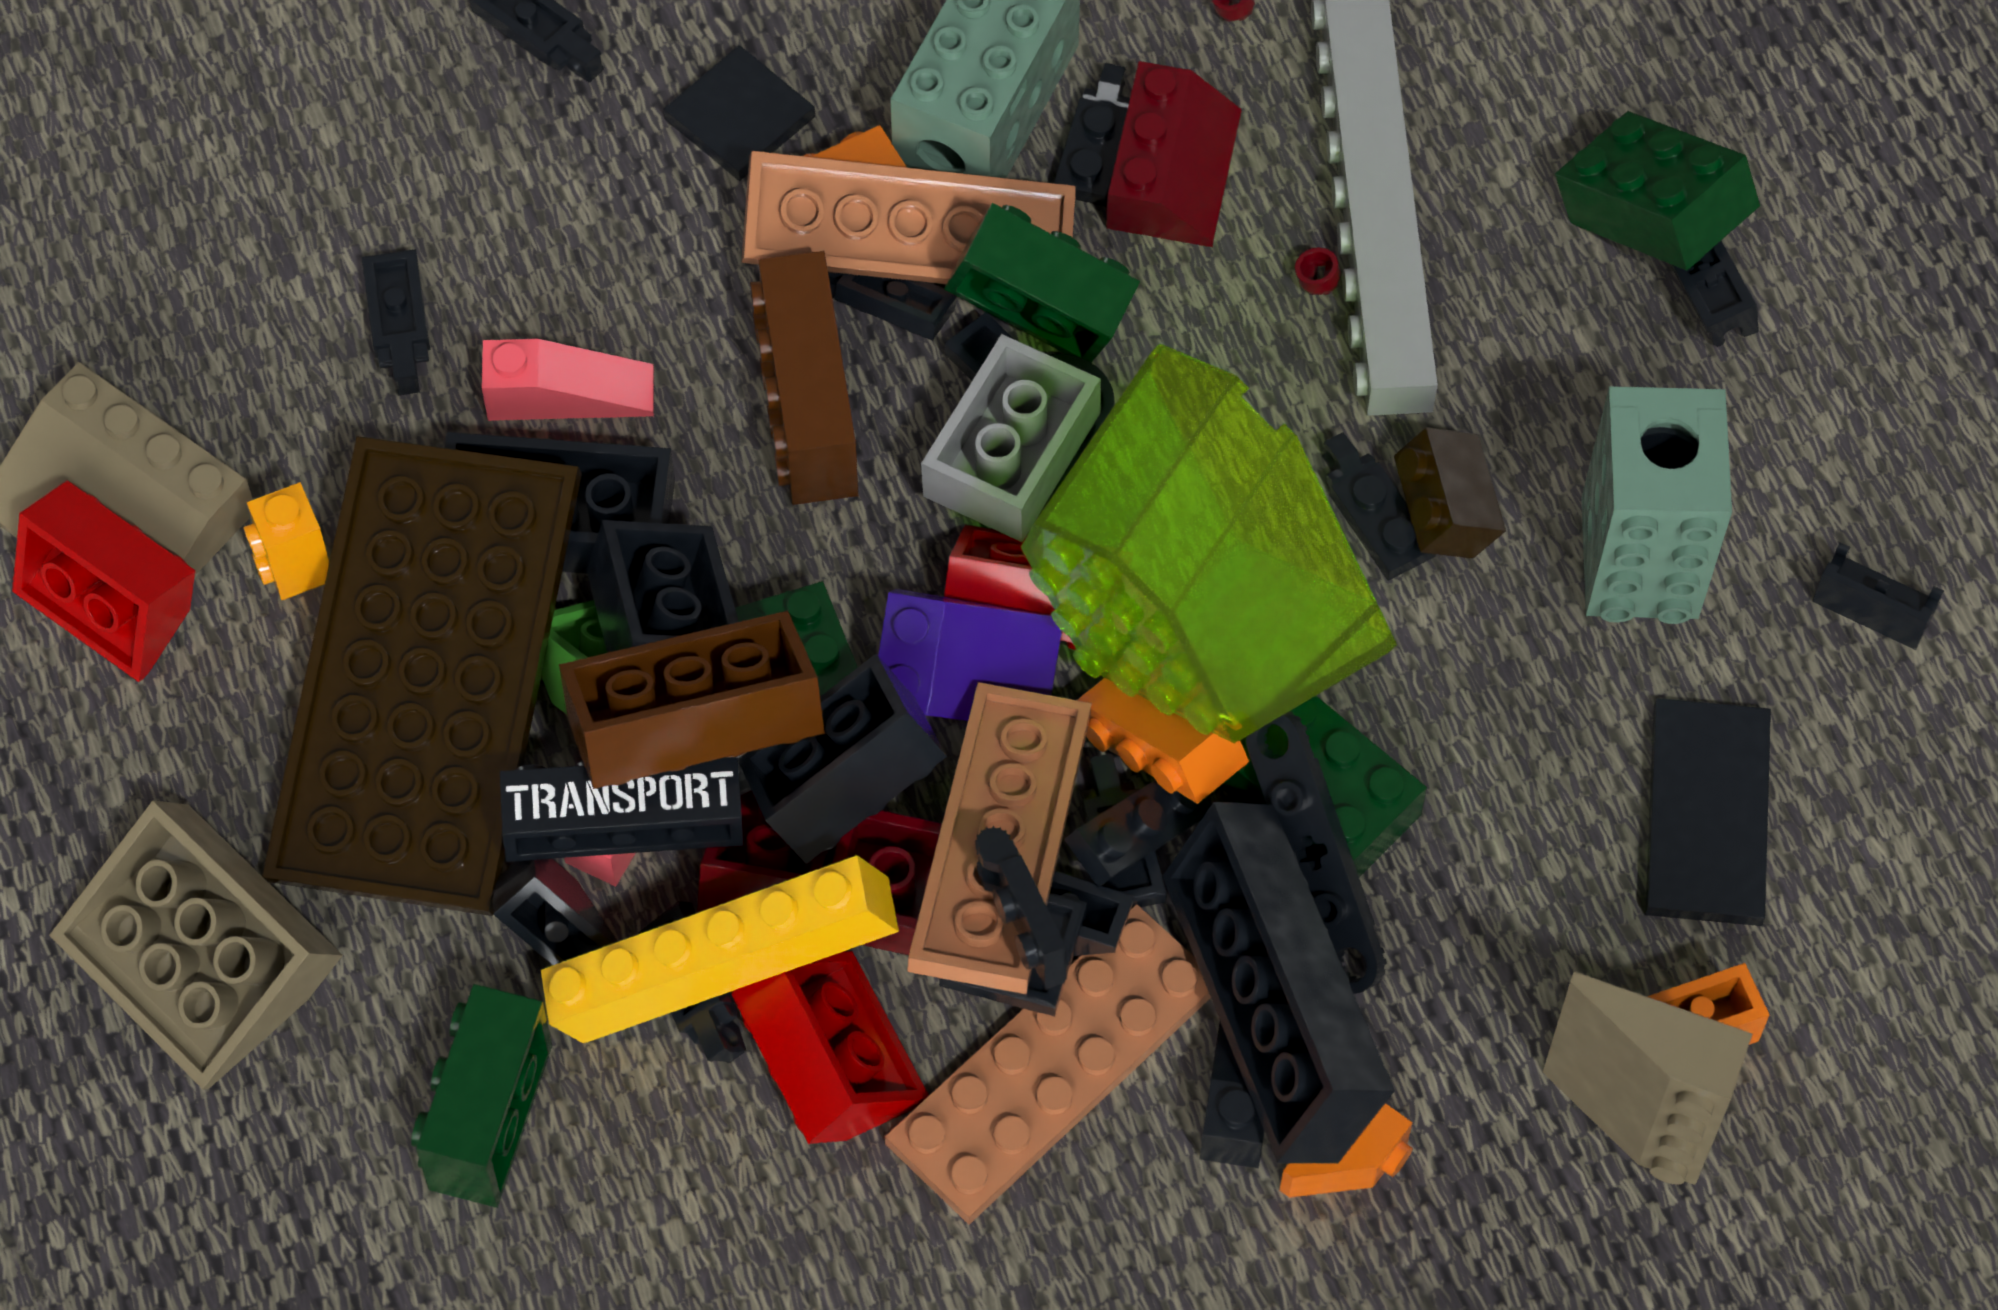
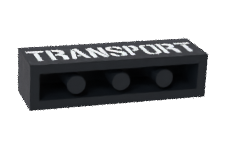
[500,757,743,862]

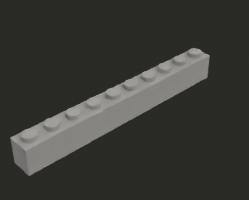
[1311,0,1438,416]

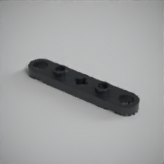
[1246,709,1387,994]

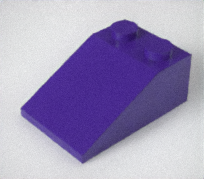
[878,589,1065,721]

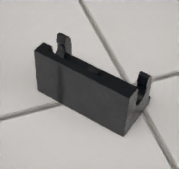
[1670,240,1759,347]
[1812,542,1944,650]

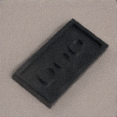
[1645,698,1771,926]

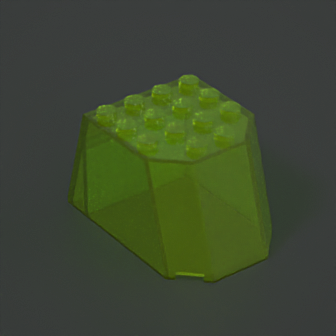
[1021,344,1397,744]

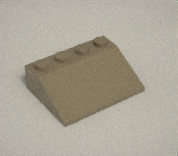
[0,362,253,575]
[49,800,343,1090]
[1543,971,1752,1185]

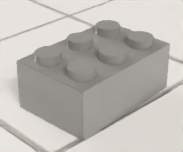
[921,334,1101,542]

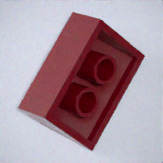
[1106,61,1242,247]

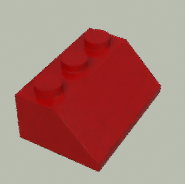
[12,480,196,682]
[944,525,1130,652]
[731,951,929,1144]

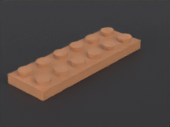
[741,151,1076,284]
[907,682,1092,994]
[885,904,1211,1225]

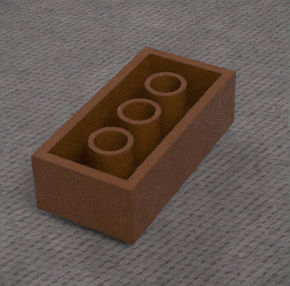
[750,251,859,505]
[559,611,824,789]

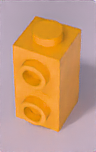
[243,482,330,600]

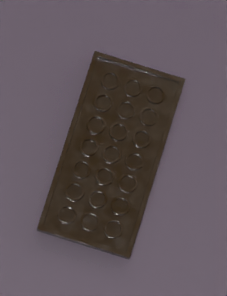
[262,436,582,916]

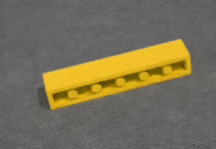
[541,855,899,1043]

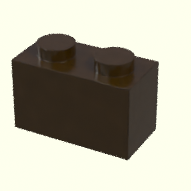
[1394,427,1506,558]

